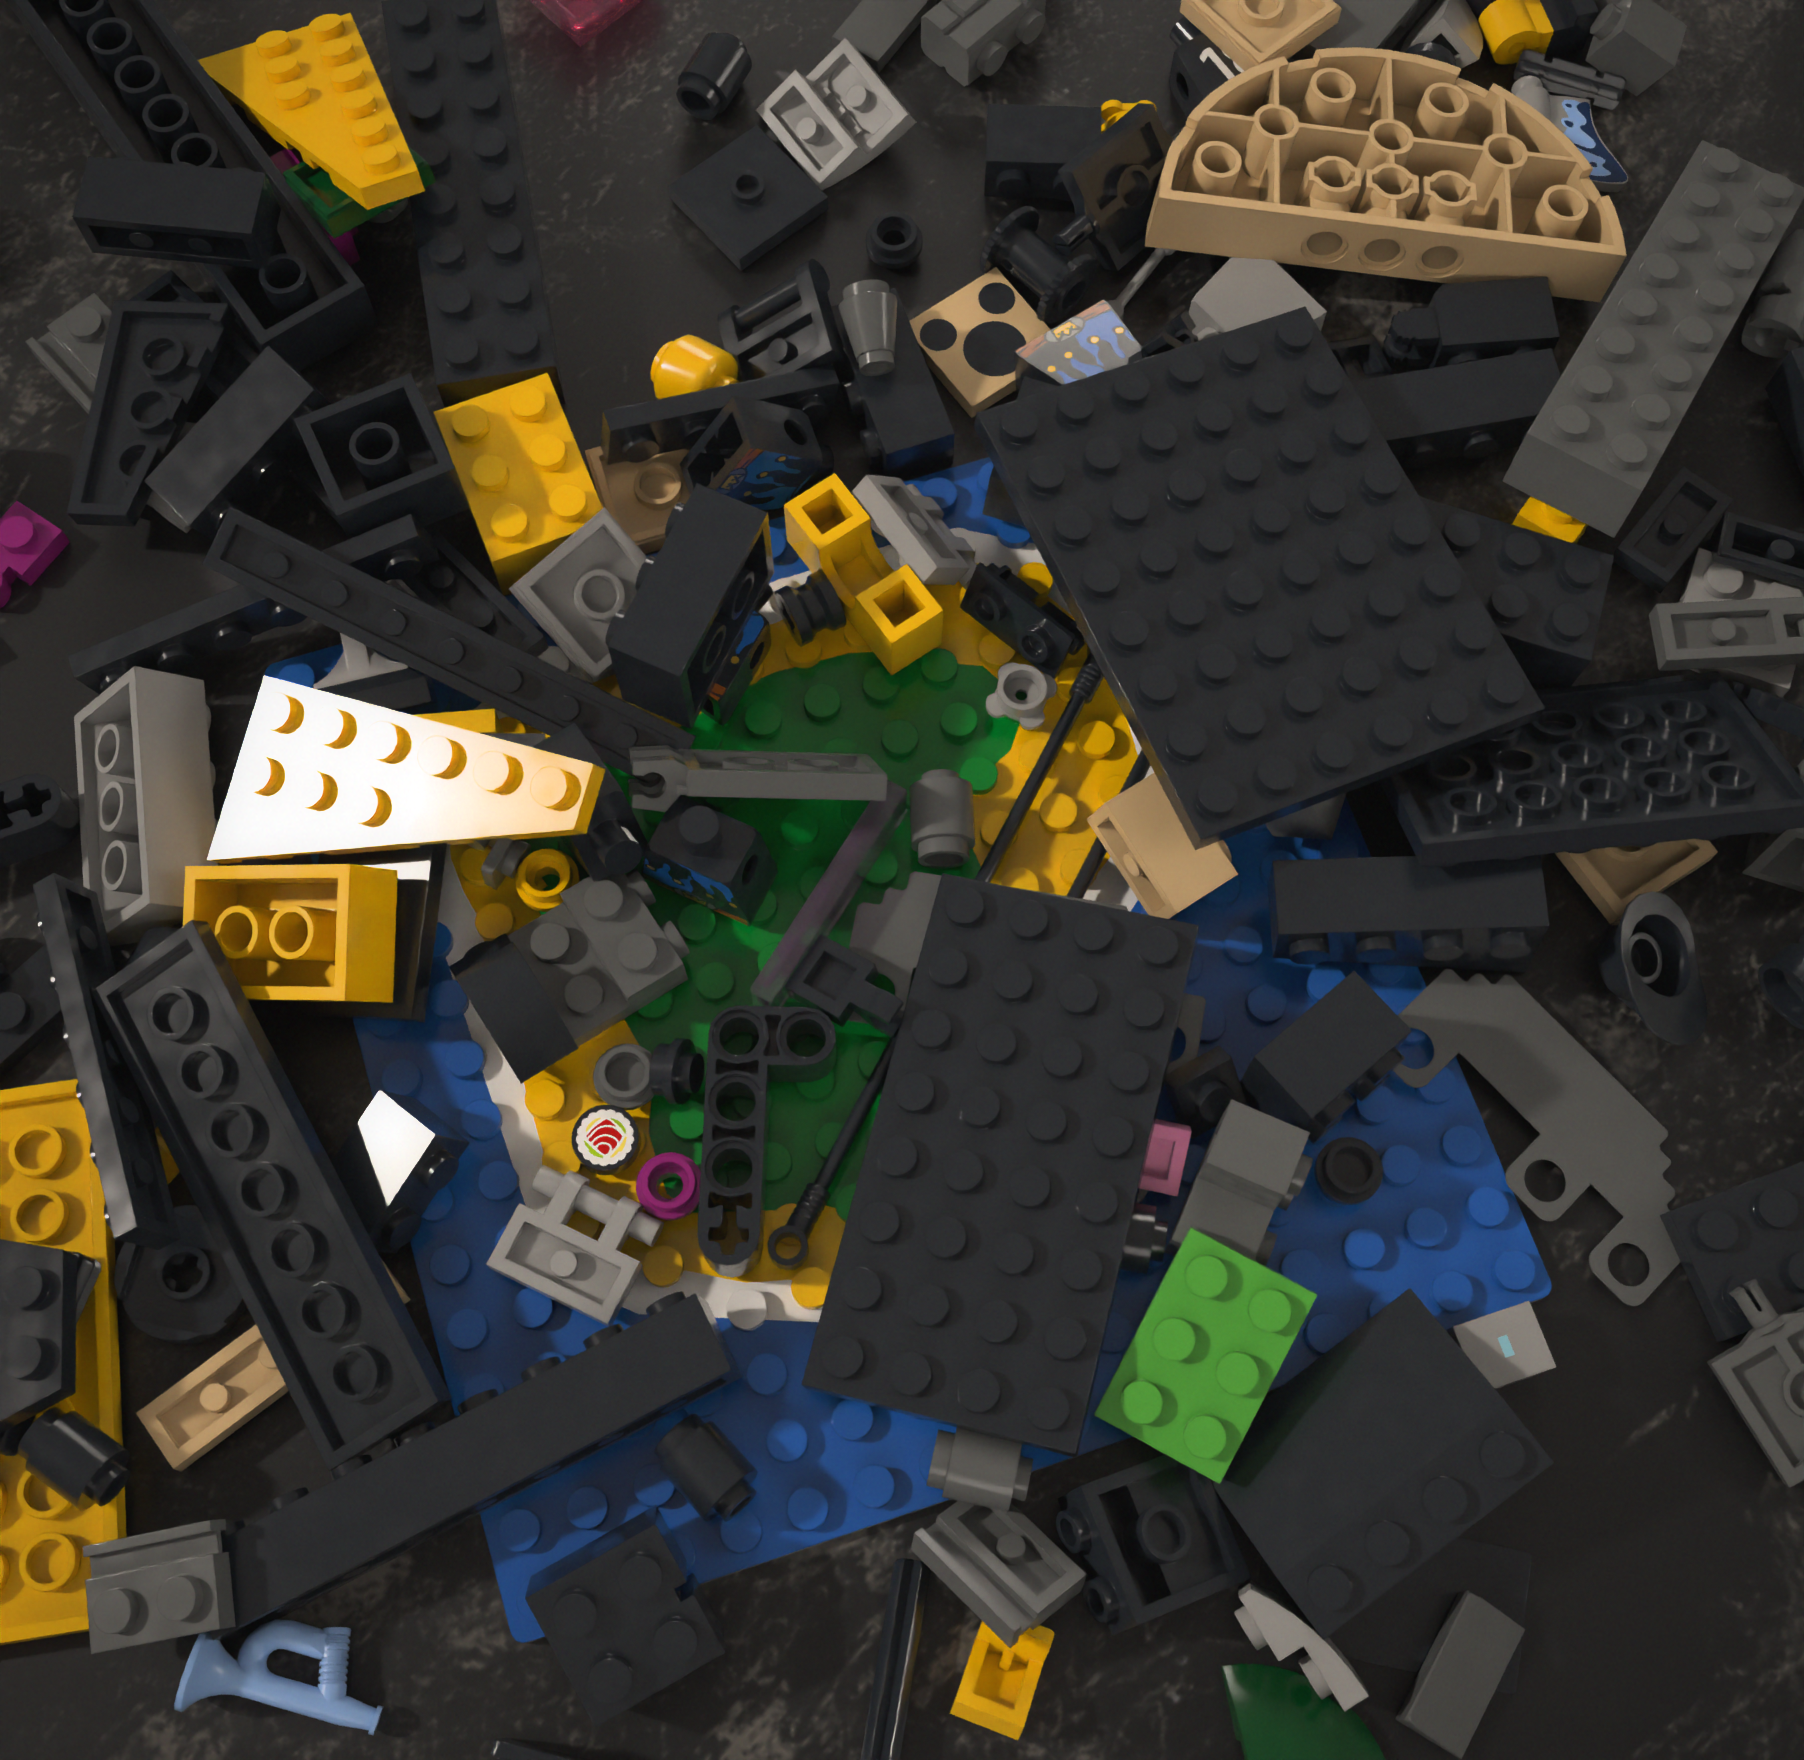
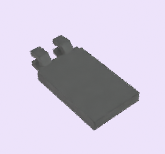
[627,745,887,812]

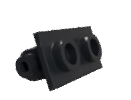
[960,562,1086,679]

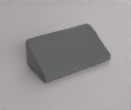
[1395,1590,1525,1759]

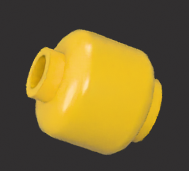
[650,335,739,399]

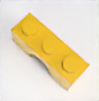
[784,473,943,675]

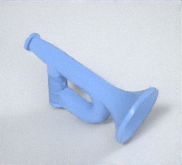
[174,1619,383,1736]

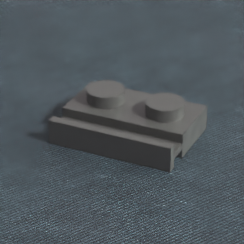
[25,293,112,414]
[911,1501,1087,1648]
[83,1519,236,1654]

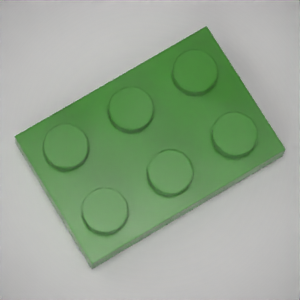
[1094,1226,1317,1484]

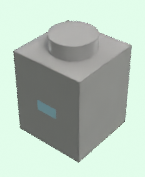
[1446,1301,1556,1389]

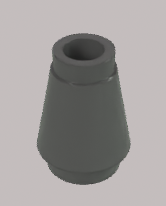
[838,279,897,376]

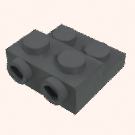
[508,869,690,1047]

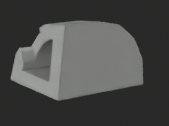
[1400,0,1483,69]

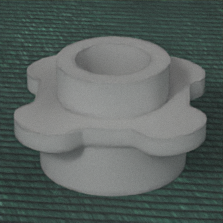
[986,662,1057,730]

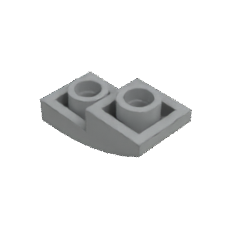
[1234,1580,1369,1712]

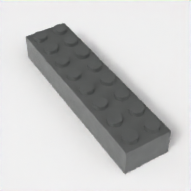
[1502,140,1804,538]

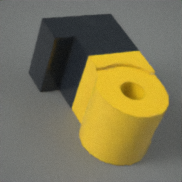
[1478,0,1599,65]

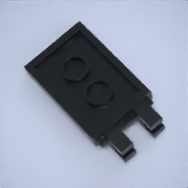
[298,843,447,1023]

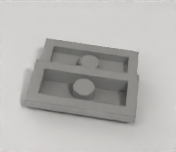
[756,38,916,190]

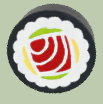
[572,1105,641,1175]

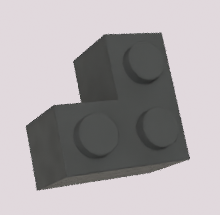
[1165,1099,1313,1266]

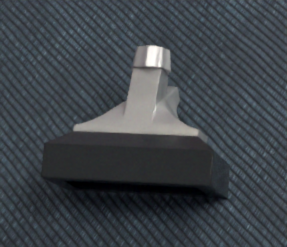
[313,633,438,712]

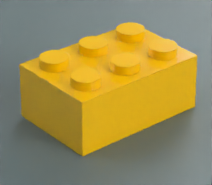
[433,373,603,596]
[183,864,398,1003]

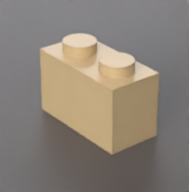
[1086,773,1238,919]

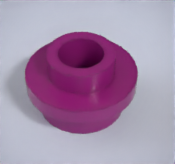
[636,1152,701,1221]

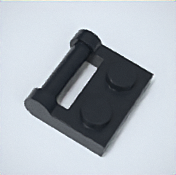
[717,259,845,382]

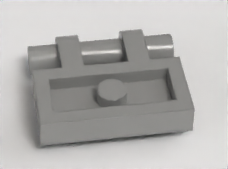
[851,475,977,590]
[486,1165,664,1327]

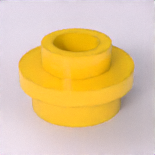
[515,849,580,912]

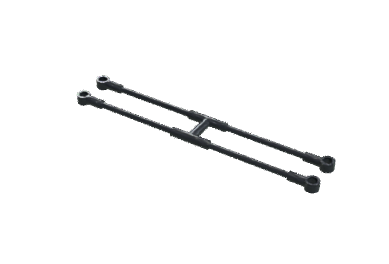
[767,645,1151,1271]

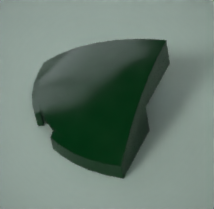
[1221,1664,1385,1760]

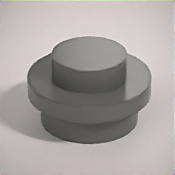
[593,1044,655,1110]

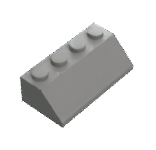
[74,666,218,947]

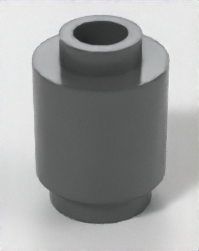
[909,769,975,869]
[926,1428,1033,1512]

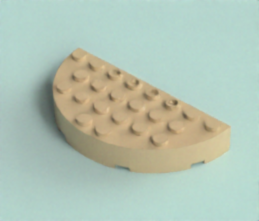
[1145,47,1627,302]

